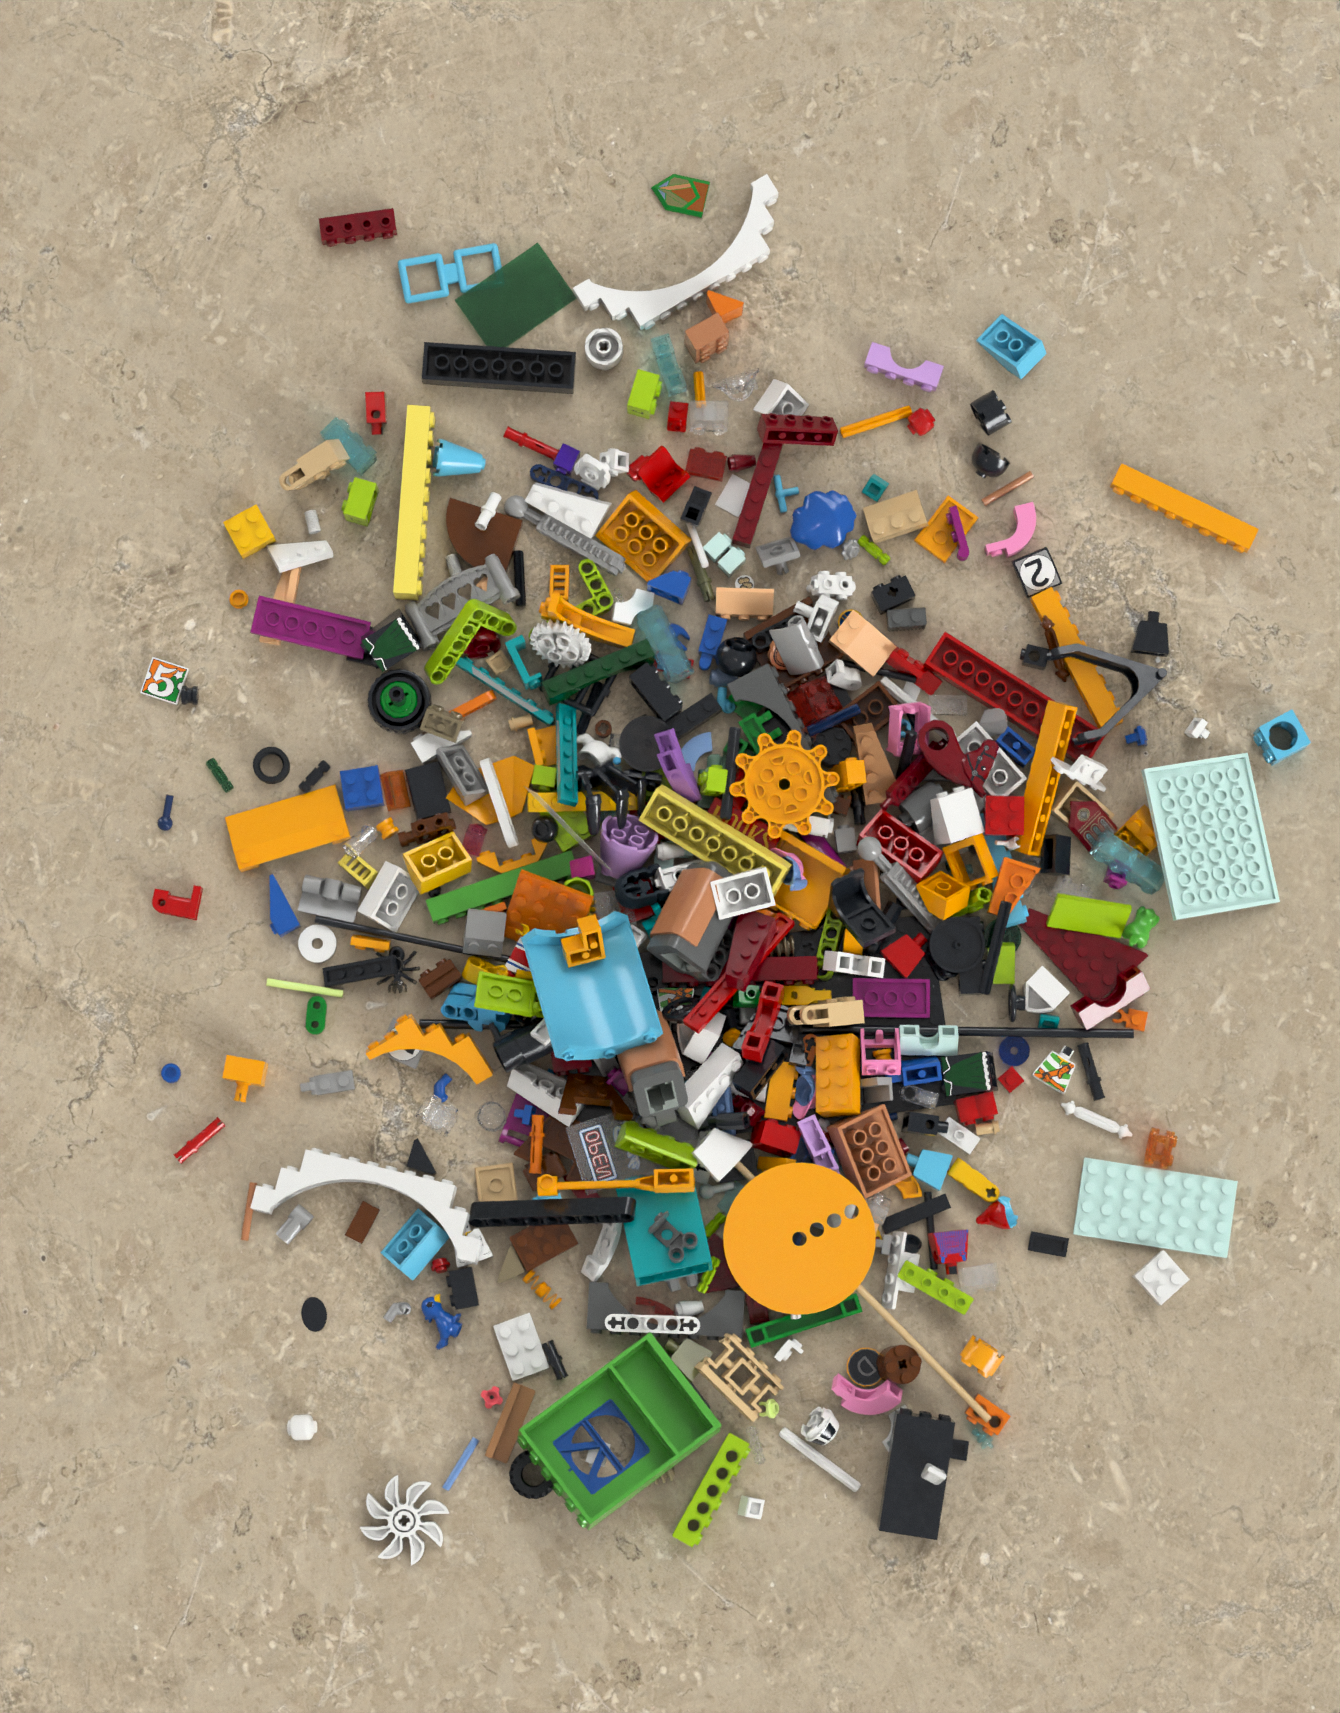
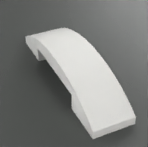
[581,1223,622,1282]

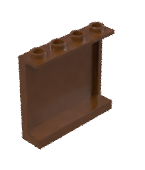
[743,596,844,693]

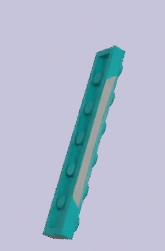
[455,656,555,727]
[555,703,578,807]

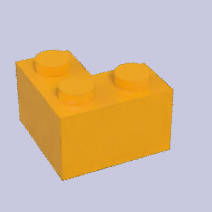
[560,914,606,968]

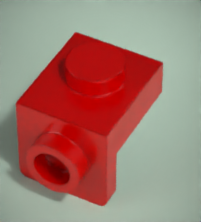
[667,401,689,432]

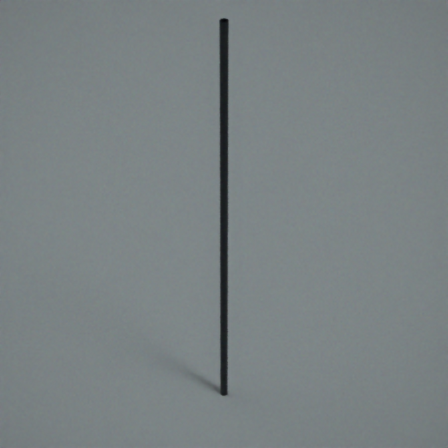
[315,915,739,1011]

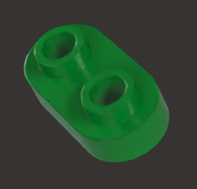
[306,996,327,1035]

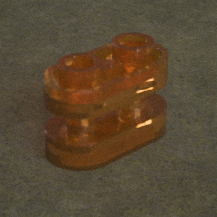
[1144,1127,1178,1170]

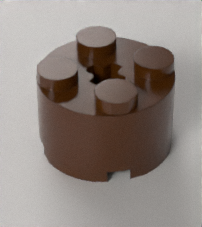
[877,1345,922,1385]

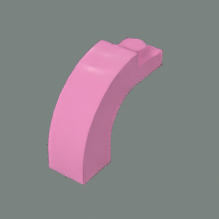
[984,502,1036,558]
[831,1373,903,1415]

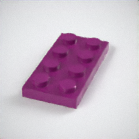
[852,978,930,1018]

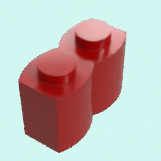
[954,1091,998,1126]

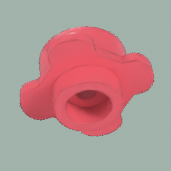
[481,1386,503,1409]

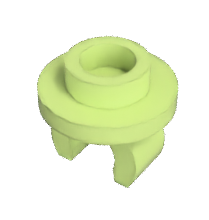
[759,1399,779,1418]

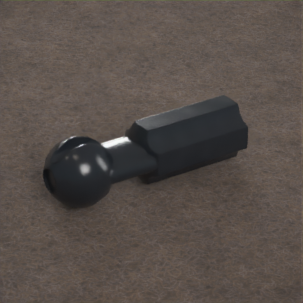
[864,901,903,956]
[698,1112,750,1132]

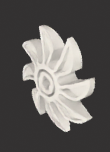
[360,1475,449,1565]

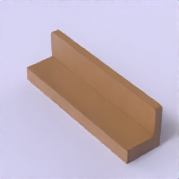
[485,1382,535,1463]

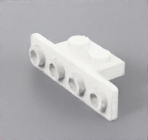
[1050,754,1108,792]
[882,1231,920,1309]

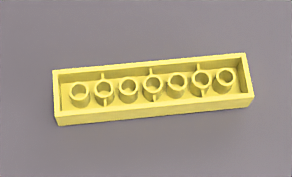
[639,784,793,897]

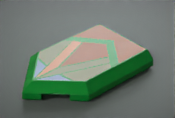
[651,174,710,218]

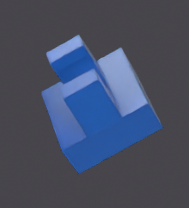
[514,1104,536,1127]

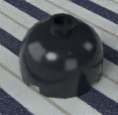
[972,443,1010,478]

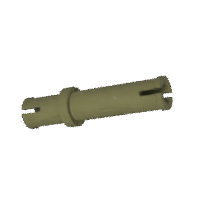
[686,545,716,602]

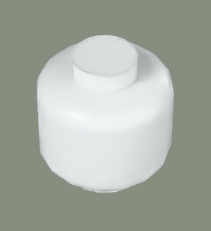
[287,1414,317,1441]

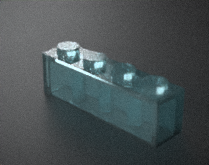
[636,605,695,684]
[1089,830,1165,895]

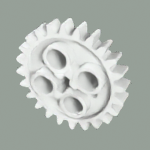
[530,619,592,668]

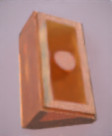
[380,770,411,811]

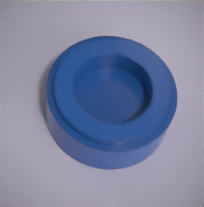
[161,1063,181,1083]

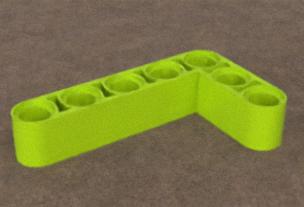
[529,559,613,646]
[424,599,517,685]
[817,909,845,981]

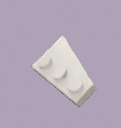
[267,540,333,573]

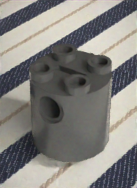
[898,781,944,834]

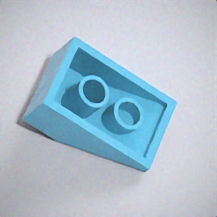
[976,314,1047,379]

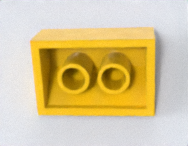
[403,831,472,895]

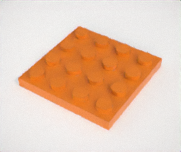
[504,869,594,942]

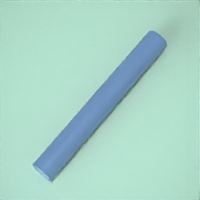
[442,1437,479,1491]

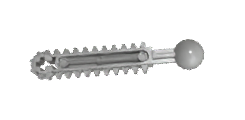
[504,495,626,576]
[857,836,943,934]

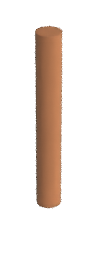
[981,471,1034,506]
[241,1182,257,1241]

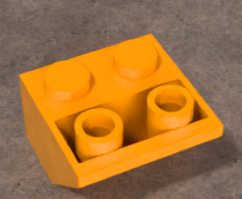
[1113,804,1157,862]

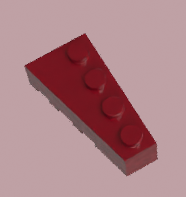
[725,911,777,992]

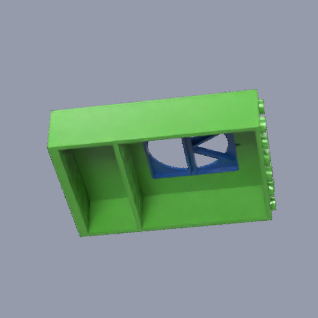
[517,1332,722,1531]

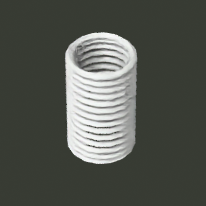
[304,510,321,534]
[445,554,462,577]

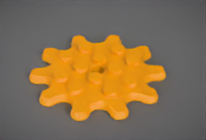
[729,730,840,839]

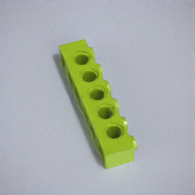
[672,1432,751,1547]

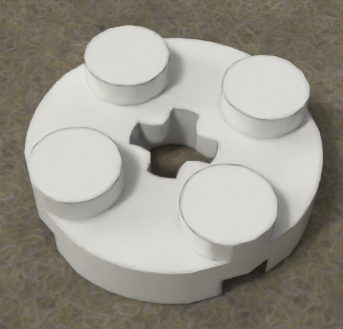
[574,454,611,490]

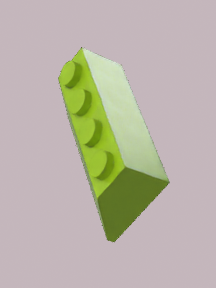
[614,1121,697,1169]

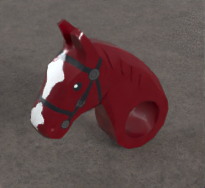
[917,720,999,798]

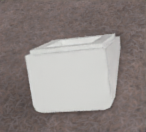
[738,1495,765,1519]

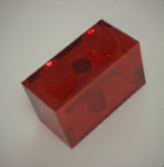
[685,447,727,482]

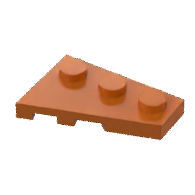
[987,857,1041,916]

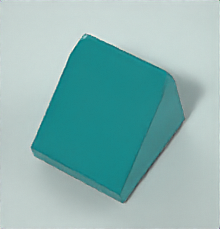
[862,474,889,502]

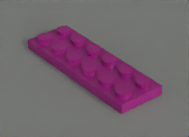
[250,595,371,660]

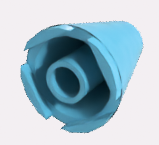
[432,438,485,477]

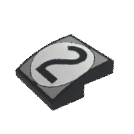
[1011,547,1062,598]

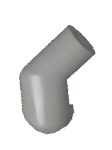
[383,1302,411,1323]

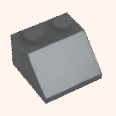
[463,908,506,957]

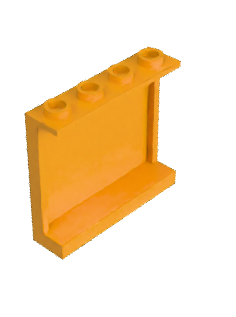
[770,830,851,930]

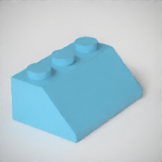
[380,1208,450,1280]

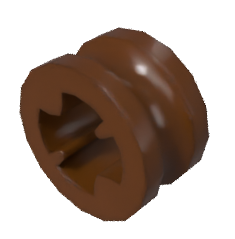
[595,720,612,738]

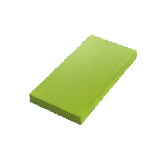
[1046,893,1132,938]

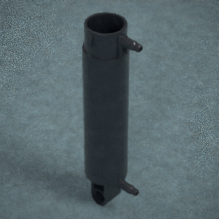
[488,973,661,1073]

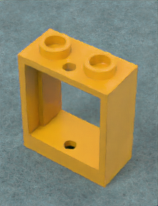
[942,833,998,891]

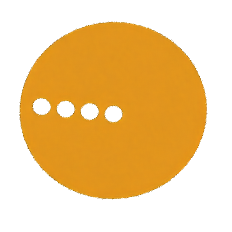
[723,1163,876,1315]

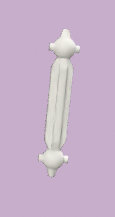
[1061,1101,1133,1139]

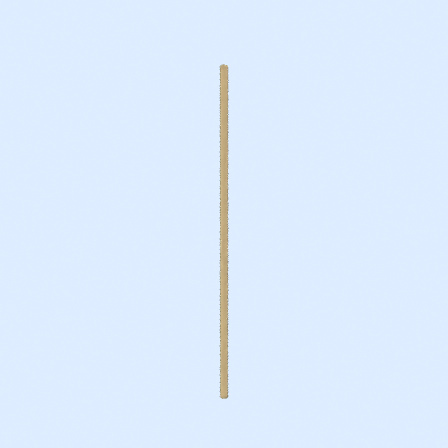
[734,1161,992,1423]

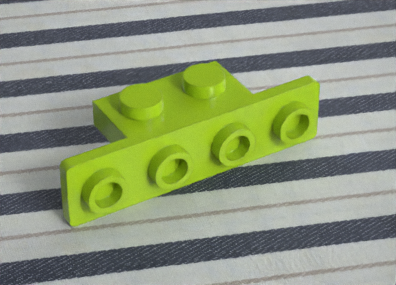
[897,1260,974,1315]

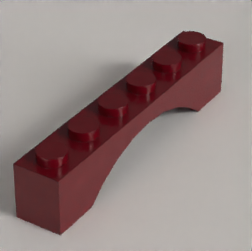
[732,443,784,549]

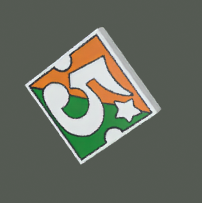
[140,657,189,705]

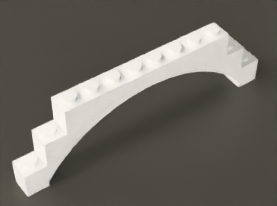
[573,174,779,330]
[250,1148,483,1265]

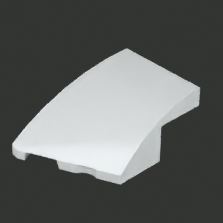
[692,1128,753,1182]

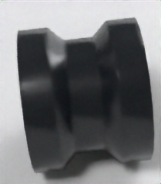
[181,686,199,705]

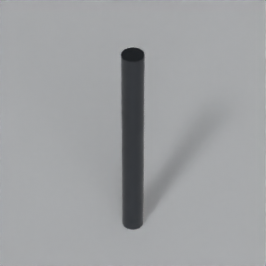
[842,660,917,683]
[924,1192,938,1270]

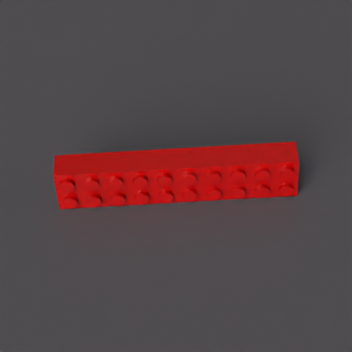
[924,632,1107,763]

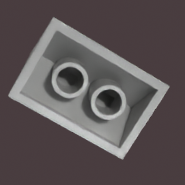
[436,745,489,806]

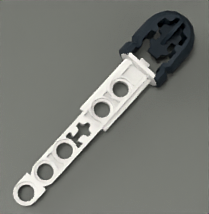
[614,846,777,909]

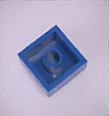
[340,765,385,812]

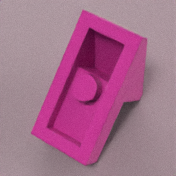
[570,855,595,880]

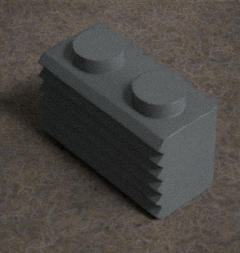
[886,607,927,632]

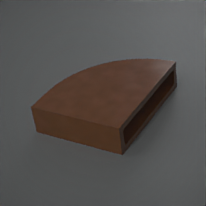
[446,498,523,575]

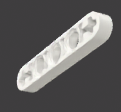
[480,758,519,848]
[605,1314,700,1334]

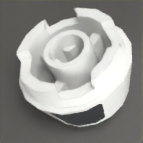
[801,1407,839,1446]

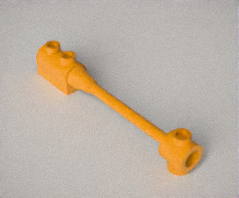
[537,1168,695,1196]

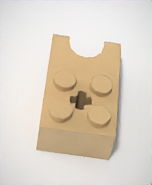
[279,439,350,491]
[787,996,865,1027]

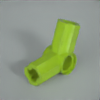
[948,886,992,918]

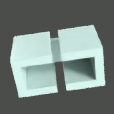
[703,532,746,577]

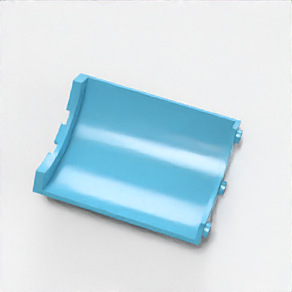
[521,911,663,1061]

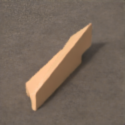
[259,567,302,645]

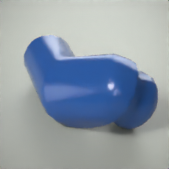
[434,1073,452,1103]

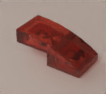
[636,1297,674,1316]

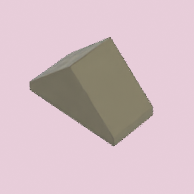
[497,1245,526,1284]

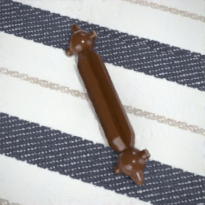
[1040,615,1070,682]

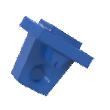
[1125,725,1148,746]

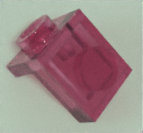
[462,824,488,857]

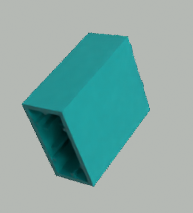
[616,1168,713,1286]

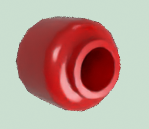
[907,408,936,436]

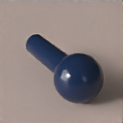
[157,794,174,831]

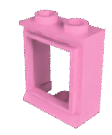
[886,702,931,757]
[860,1028,901,1075]

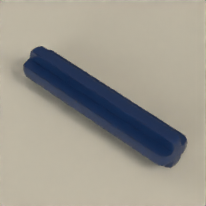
[807,704,861,736]

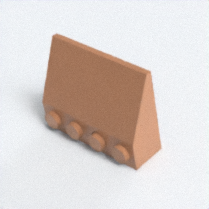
[827,1104,912,1199]

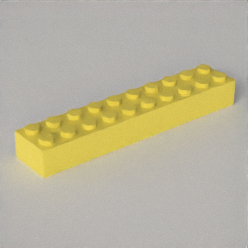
[393,405,435,601]

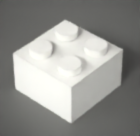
[1132,1250,1190,1306]

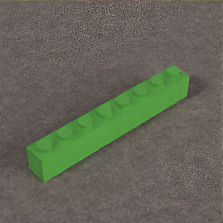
[426,850,575,925]

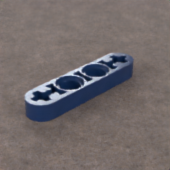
[530,464,599,500]

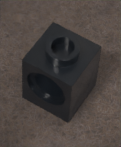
[1020,644,1050,671]

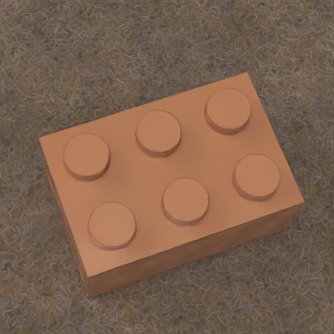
[684,312,729,364]

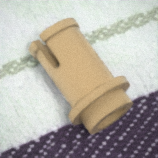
[508,713,533,732]
[975,1119,1000,1136]

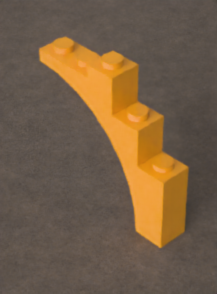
[539,592,635,649]
[366,1013,493,1085]

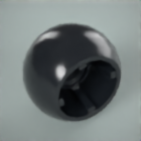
[715,637,757,677]

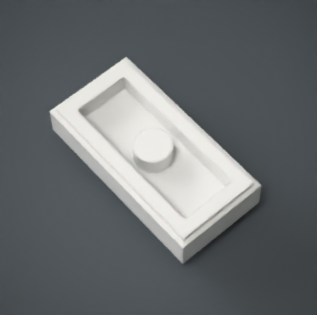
[938,1117,981,1155]

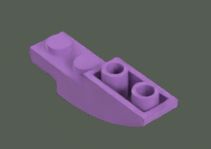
[654,728,702,802]

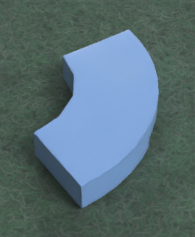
[681,732,712,772]

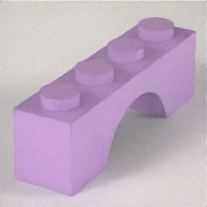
[864,342,944,392]

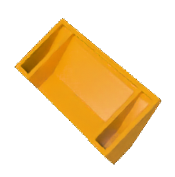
[225,785,351,872]

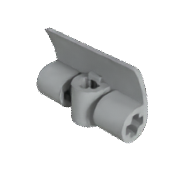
[769,615,824,675]
[298,875,362,923]

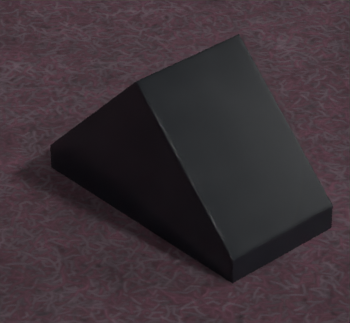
[406,1138,437,1175]

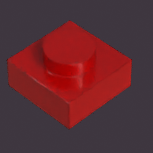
[997,1066,1024,1094]

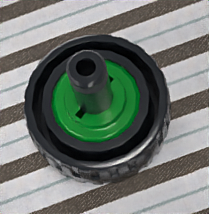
[367,669,432,734]

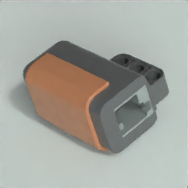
[647,861,734,982]
[617,1009,688,1127]

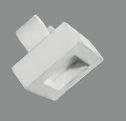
[1184,717,1210,739]

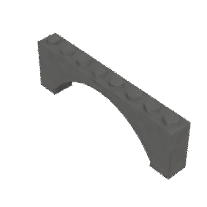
[727,664,839,815]
[587,1282,745,1341]

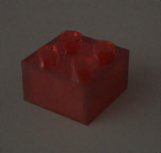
[787,676,843,728]

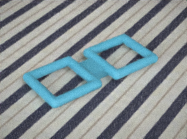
[398,243,505,304]

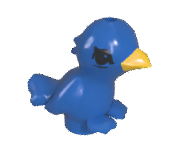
[421,1294,462,1350]

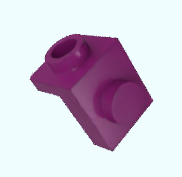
[1103,859,1129,889]

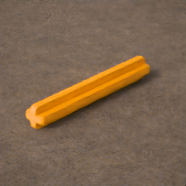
[840,405,912,438]

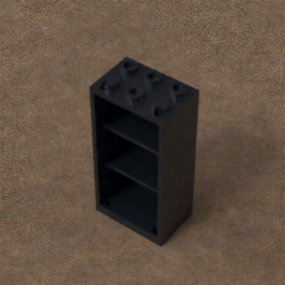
[877,1408,955,1540]

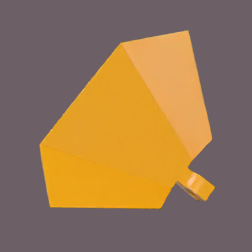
[446,756,535,825]

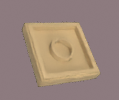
[474,1163,518,1202]

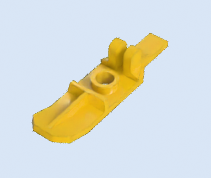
[760,985,832,1005]

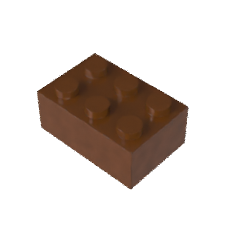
[837,681,898,748]
[509,1225,579,1272]

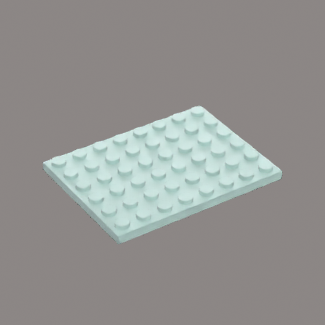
[1141,753,1280,921]

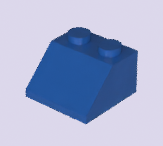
[647,570,691,605]

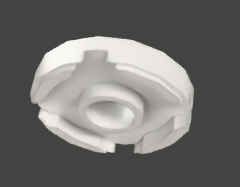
[298,925,337,963]

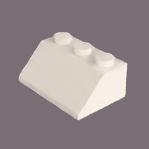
[357,861,419,932]

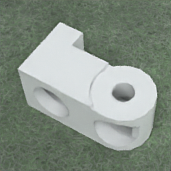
[825,659,862,691]

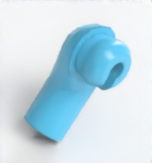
[717,687,735,714]

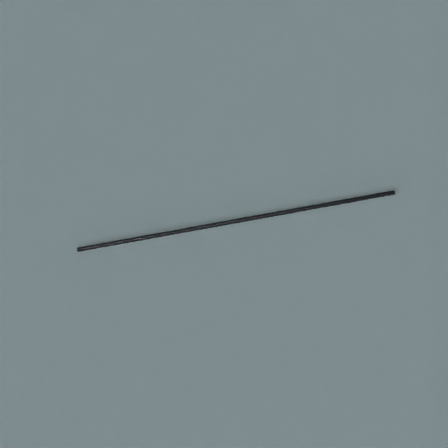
[419,1019,1134,1039]

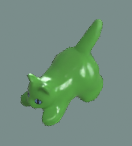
[1122,906,1160,948]

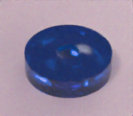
[998,1037,1030,1067]

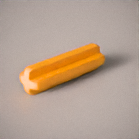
[693,371,706,409]

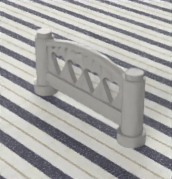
[405,554,521,651]

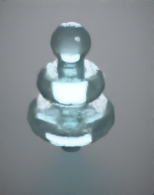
[972,1428,994,1449]

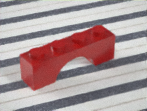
[741,980,785,1062]

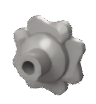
[840,539,860,560]

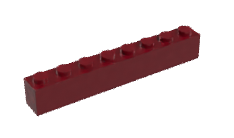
[662,956,819,987]

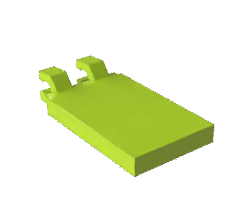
[474,971,544,1018]

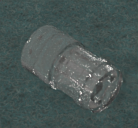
[343,824,378,859]

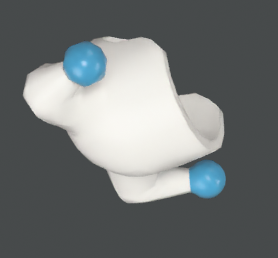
[577,733,622,766]

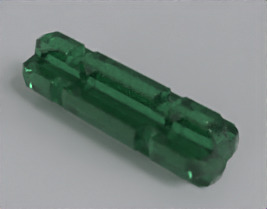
[206,758,234,793]

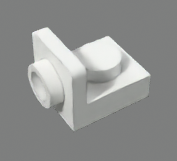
[773,1338,803,1362]

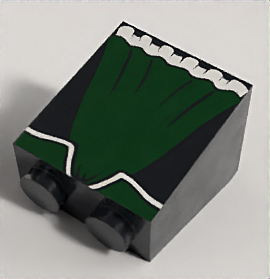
[360,609,421,672]
[940,1051,998,1096]

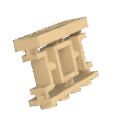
[694,1333,784,1422]

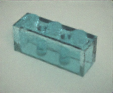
[320,417,377,476]

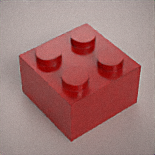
[983,796,1025,836]
[749,1119,801,1158]

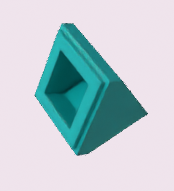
[1038,1013,1060,1028]

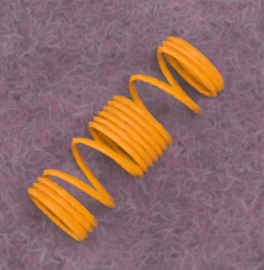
[522,1269,562,1310]

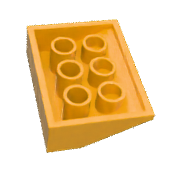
[595,490,692,582]

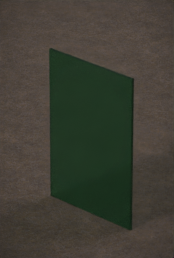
[455,243,577,347]

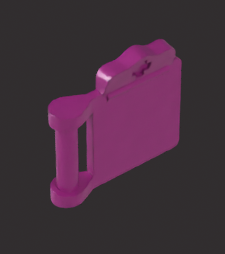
[498,1093,550,1147]

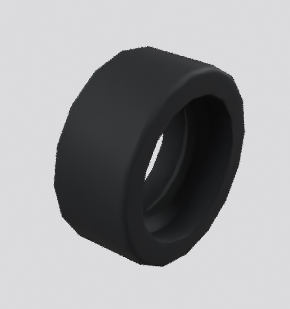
[253,747,290,784]

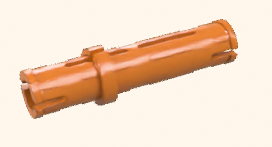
[529,1115,545,1174]

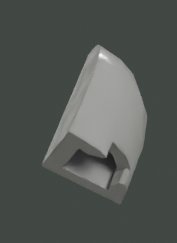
[979,708,1008,737]

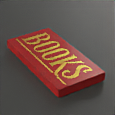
[707,797,781,850]

